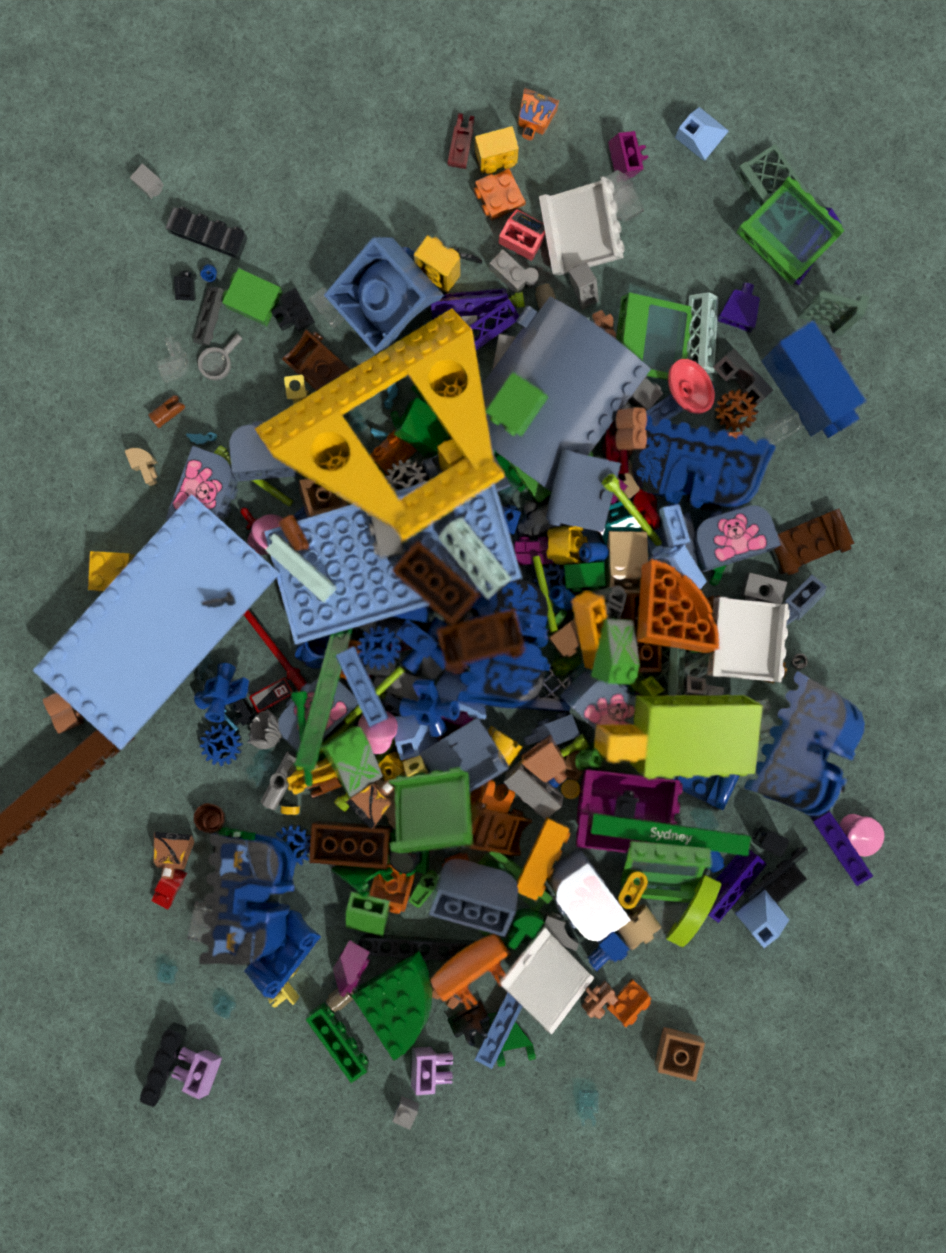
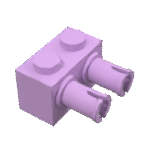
[171,1047,222,1099]
[411,1047,453,1095]

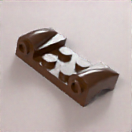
[282,330,352,391]
[772,508,855,576]
[437,608,526,674]
[465,801,532,856]

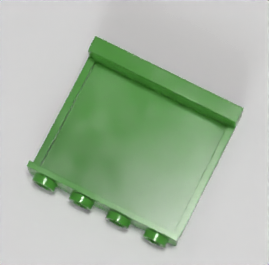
[389,767,472,853]

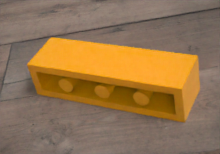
[572,591,607,670]
[517,817,571,900]

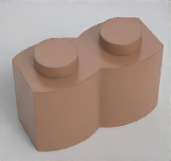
[616,408,647,450]
[42,693,84,734]

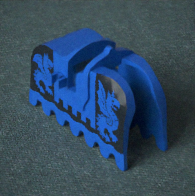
[632,414,776,508]
[457,579,550,708]
[744,672,865,816]

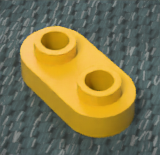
[618,871,648,909]

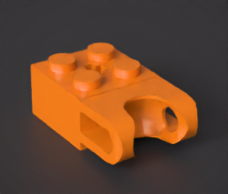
[470,779,515,813]

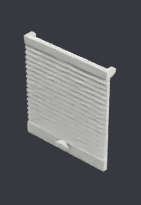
[499,927,594,1034]

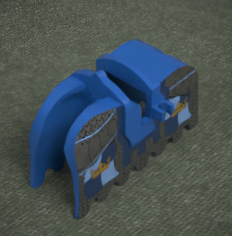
[199,833,295,965]

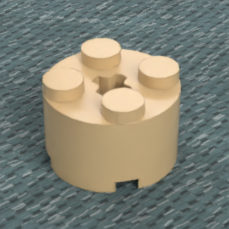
[617,904,661,950]

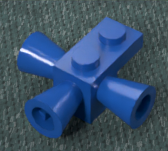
[396,616,448,674]
[194,663,249,722]
[399,680,460,737]

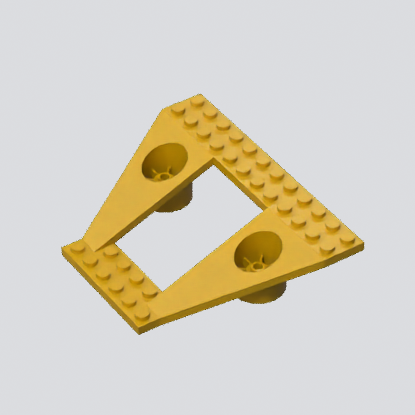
[255,308,505,541]

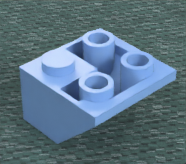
[675,107,729,161]
[395,715,438,760]
[735,889,789,948]

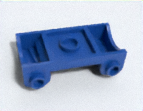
[656,774,739,810]
[244,910,321,999]

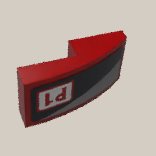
[249,677,293,713]

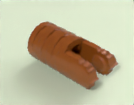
[148,395,185,428]
[278,515,310,551]
[307,776,342,798]

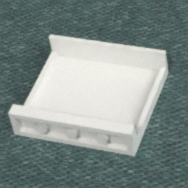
[539,177,625,276]
[707,597,790,682]

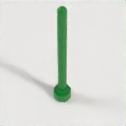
[291,691,313,787]

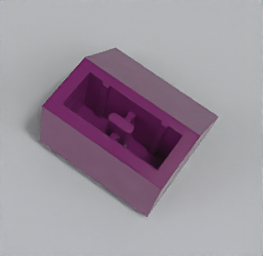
[333,940,370,997]

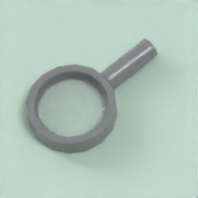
[198,334,242,381]

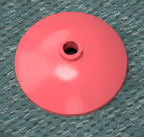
[668,359,715,414]

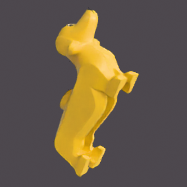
[287,758,337,795]

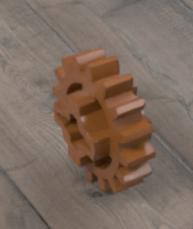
[715,389,759,432]

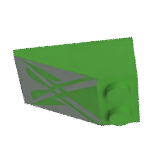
[591,619,639,684]
[321,726,383,797]

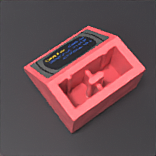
[499,209,546,261]

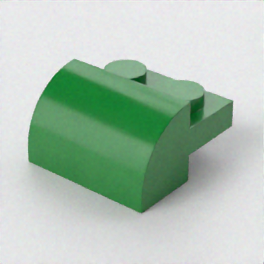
[507,908,544,950]

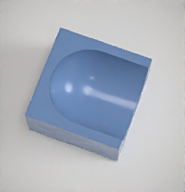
[324,237,444,354]

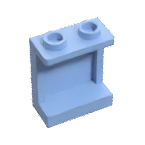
[642,505,690,556]

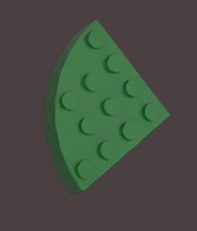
[351,952,433,1061]

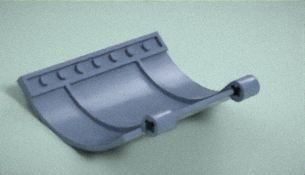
[482,296,651,492]

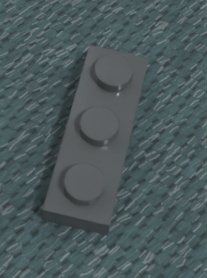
[193,287,225,345]

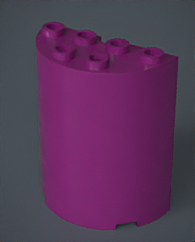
[576,769,683,853]

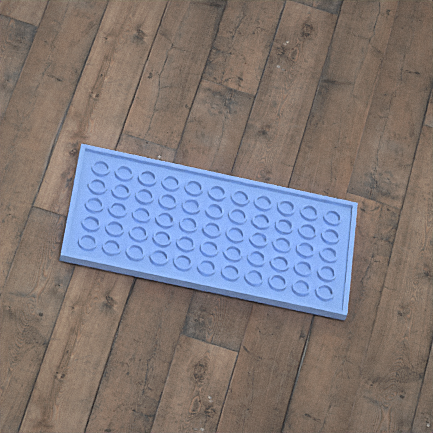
[264,481,522,644]
[33,494,280,750]

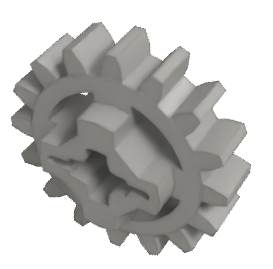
[385,459,427,492]

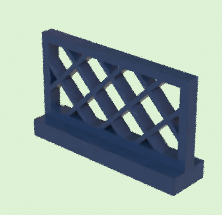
[494,664,573,713]

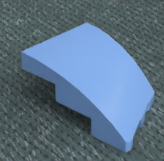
[435,671,486,719]

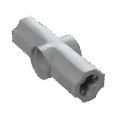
[260,751,297,810]

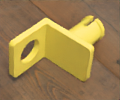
[284,375,308,405]
[403,755,429,777]
[268,967,300,1008]

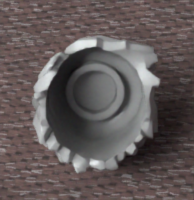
[247,710,282,749]

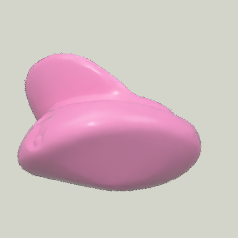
[247,514,284,555]
[358,711,398,754]
[840,814,884,857]

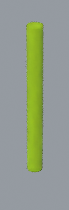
[532,556,558,632]
[344,666,405,724]

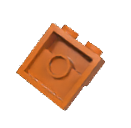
[473,169,526,221]
[369,865,415,914]

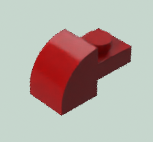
[634,489,660,530]
[151,869,187,910]

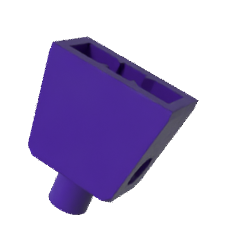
[717,283,760,333]

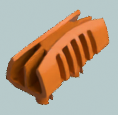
[430,934,511,1010]

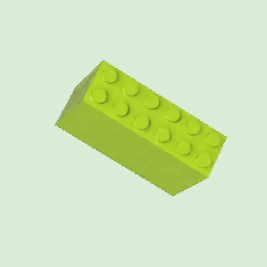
[630,695,762,779]

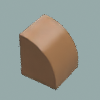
[563,750,583,781]

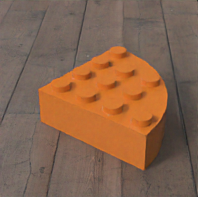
[637,559,719,653]

